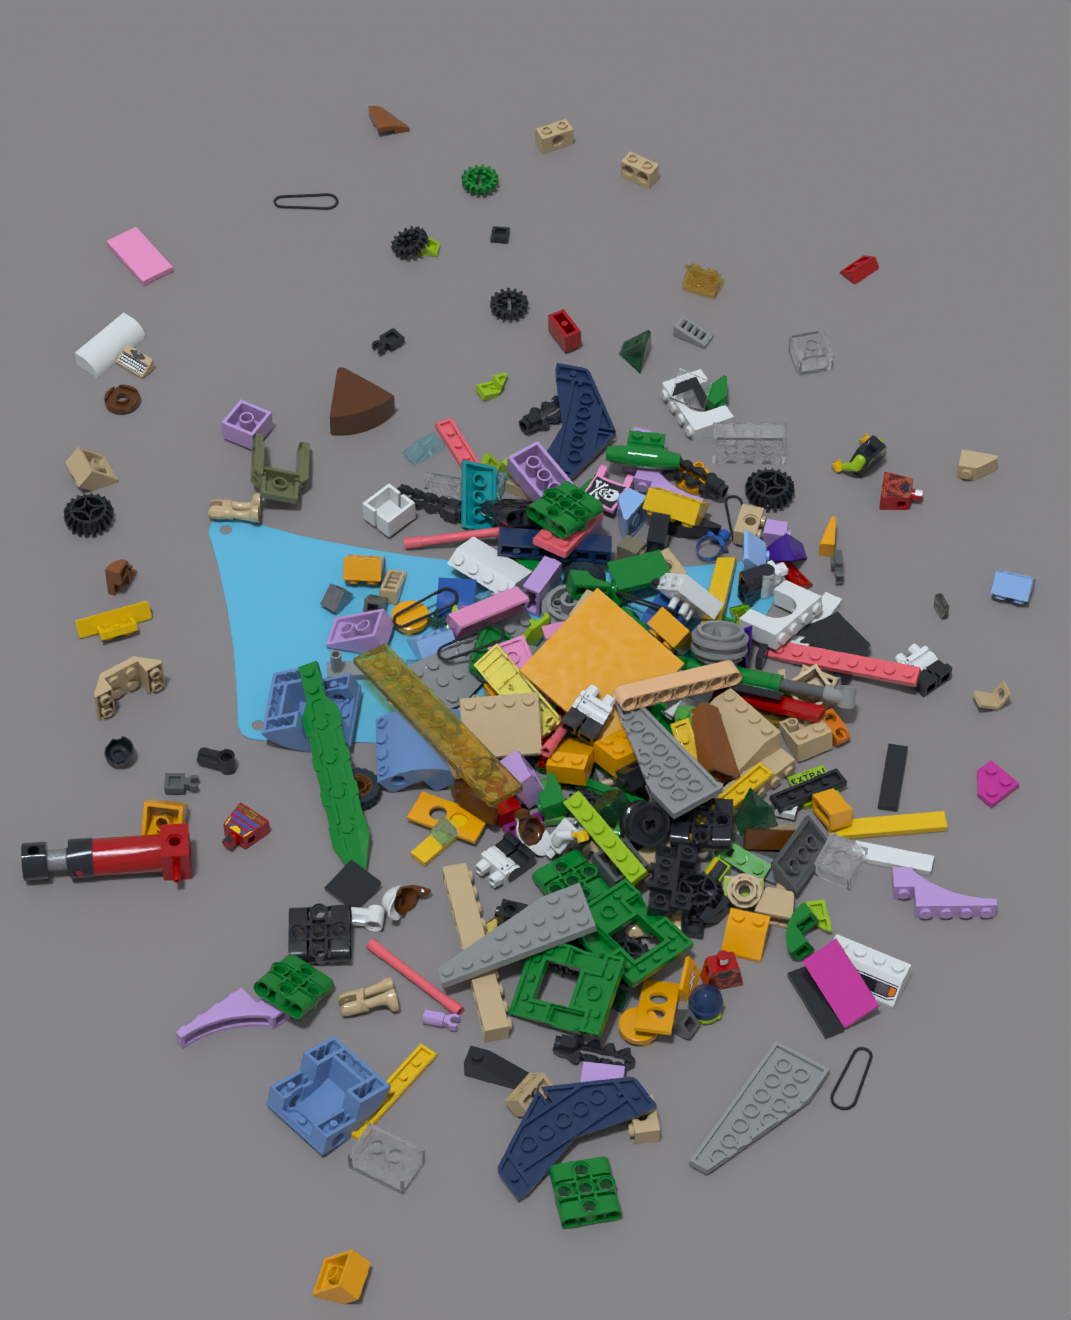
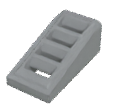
[673,316,713,349]

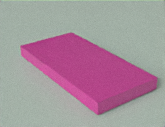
[802,938,880,1029]

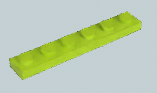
[563,791,649,886]

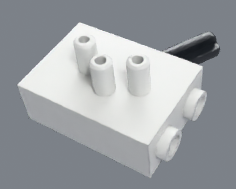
[651,573,723,622]

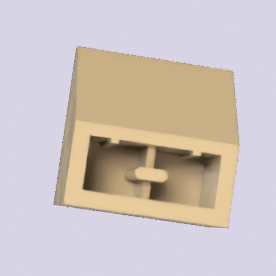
[779,717,833,762]

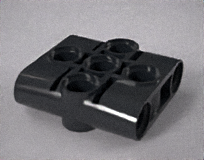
[480,499,540,527]
[670,798,733,853]
[288,903,352,966]

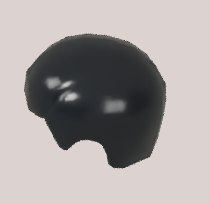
[104,736,134,767]

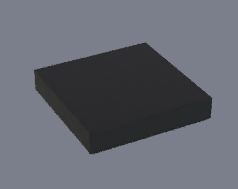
[324,860,381,908]

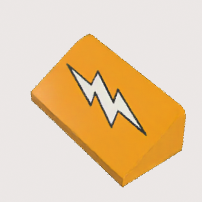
[678,956,700,1002]

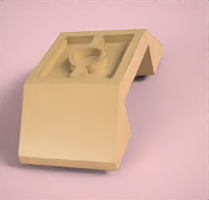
[94,656,165,721]

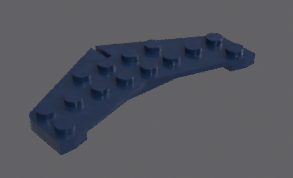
[547,363,616,481]
[498,1077,657,1202]

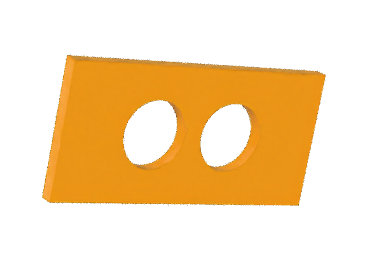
[407,791,487,844]
[634,979,680,1035]

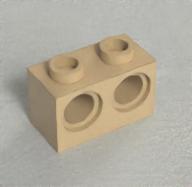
[621,151,659,189]
[504,1072,553,1117]

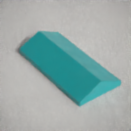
[461,460,496,531]

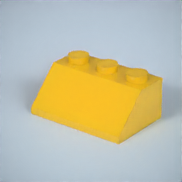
[642,487,710,528]

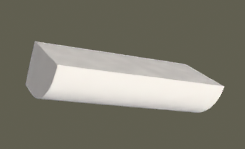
[75,313,146,378]

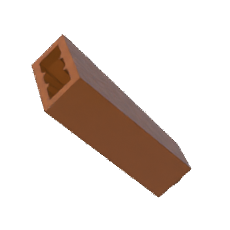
[691,702,740,783]

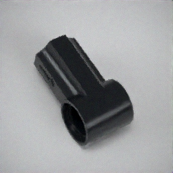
[197,747,237,775]

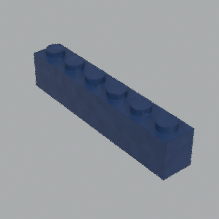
[497,527,612,565]

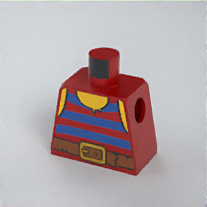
[222,802,270,849]

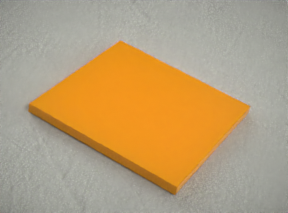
[519,588,684,740]

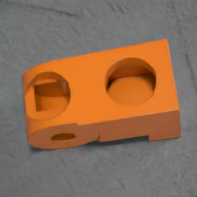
[821,708,850,747]

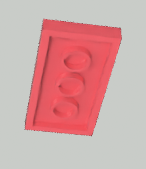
[533,513,603,558]

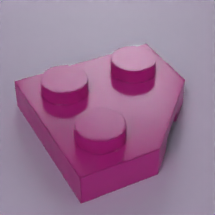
[977,760,1019,809]

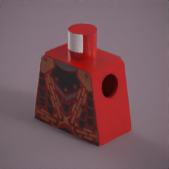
[879,472,923,510]
[700,950,743,990]

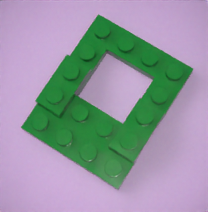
[577,878,694,988]
[508,943,627,1038]

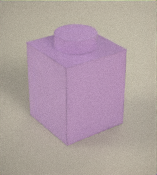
[763,519,791,546]

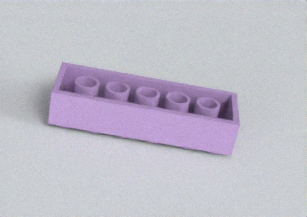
[506,441,603,535]

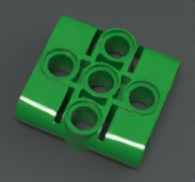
[526,481,604,539]
[532,849,610,903]
[253,954,334,1019]
[549,1157,622,1229]

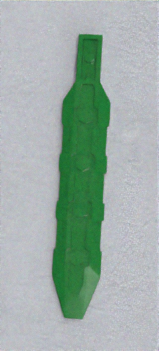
[298,661,370,871]

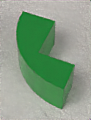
[786,902,819,962]

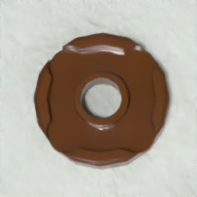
[104,384,141,415]

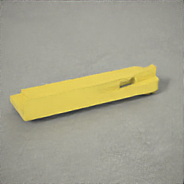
[474,644,561,739]

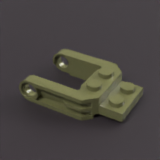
[250,433,310,504]

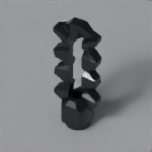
[519,395,561,434]
[662,457,729,499]
[396,484,461,521]
[552,1034,635,1072]

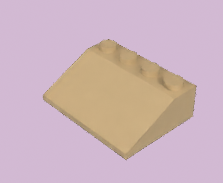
[710,688,781,774]
[460,692,542,761]

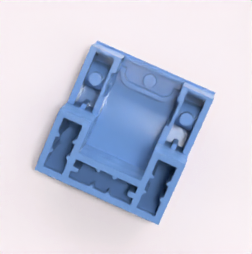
[261,668,361,752]
[376,706,469,793]
[266,1036,391,1155]

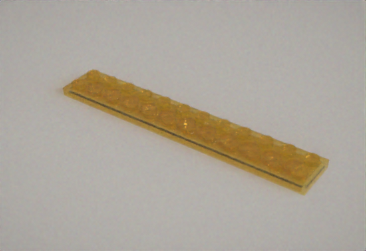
[354,642,523,807]

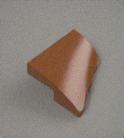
[369,106,410,134]

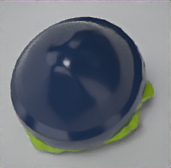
[686,984,725,1025]

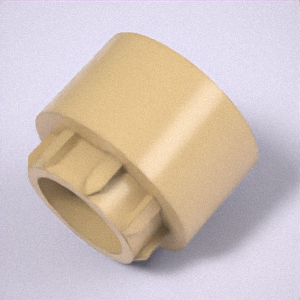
[727,873,762,910]

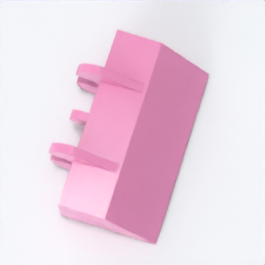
[446,586,530,639]

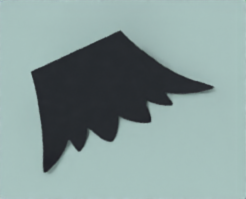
[795,611,871,685]

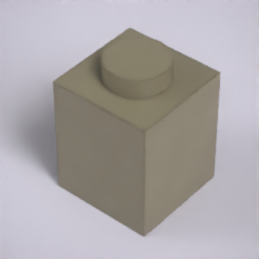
[617,534,647,560]

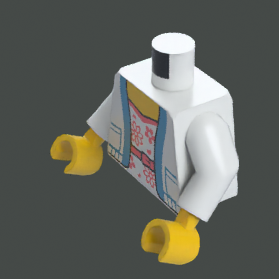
[545,818,592,860]

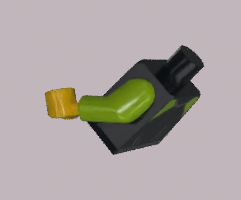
[831,433,886,478]

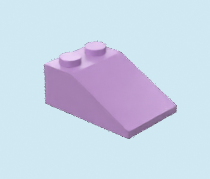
[326,609,394,654]

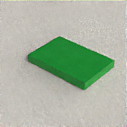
[606,550,671,593]

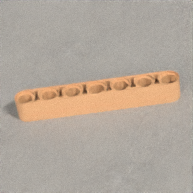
[613,660,742,711]

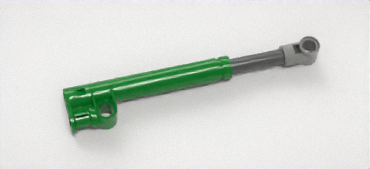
[674,654,857,709]

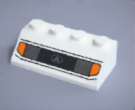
[833,934,911,1009]

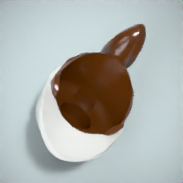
[513,809,550,856]
[382,885,431,921]

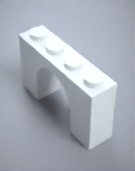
[660,369,734,443]
[739,580,823,650]

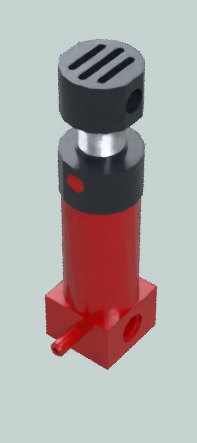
[21,823,192,883]

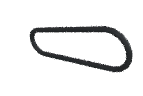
[273,193,338,210]
[724,495,743,548]
[392,587,458,628]
[616,591,676,615]
[437,623,505,661]
[830,1047,873,1110]

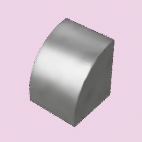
[320,584,353,613]
[363,594,388,612]
[672,1009,700,1039]

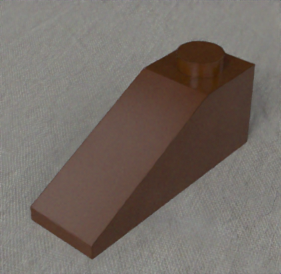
[451,777,499,825]

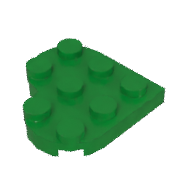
[468,621,515,682]

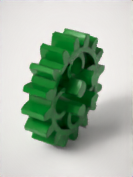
[462,164,499,196]

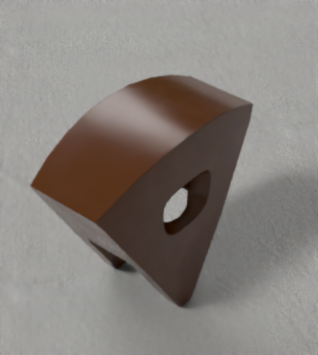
[330,367,395,435]

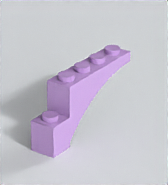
[891,867,997,919]
[176,987,290,1049]

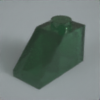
[592,790,631,824]

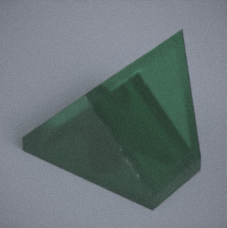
[619,330,651,374]
[734,788,778,836]

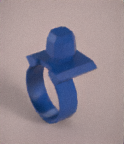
[696,529,731,562]

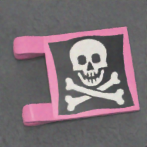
[585,464,634,514]

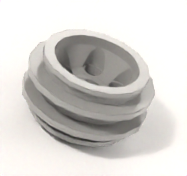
[541,585,579,625]
[691,620,749,664]

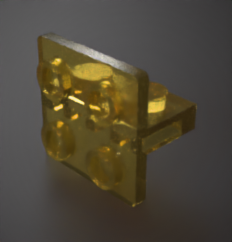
[681,263,725,298]

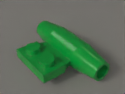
[606,430,681,470]

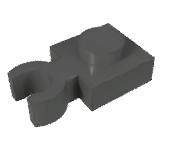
[830,550,844,584]
[164,773,199,793]

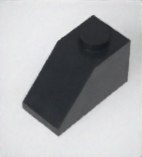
[646,512,671,553]

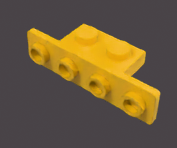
[75,601,152,640]

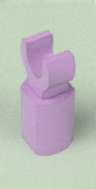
[422,1009,460,1031]

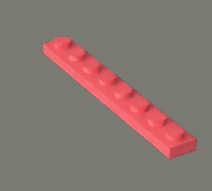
[767,642,921,687]

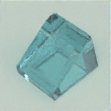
[430,816,458,846]

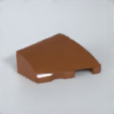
[105,559,137,596]

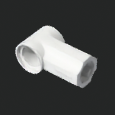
[351,905,385,932]

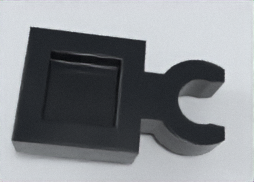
[372,328,405,355]

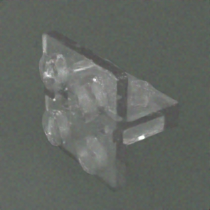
[421,472,461,505]

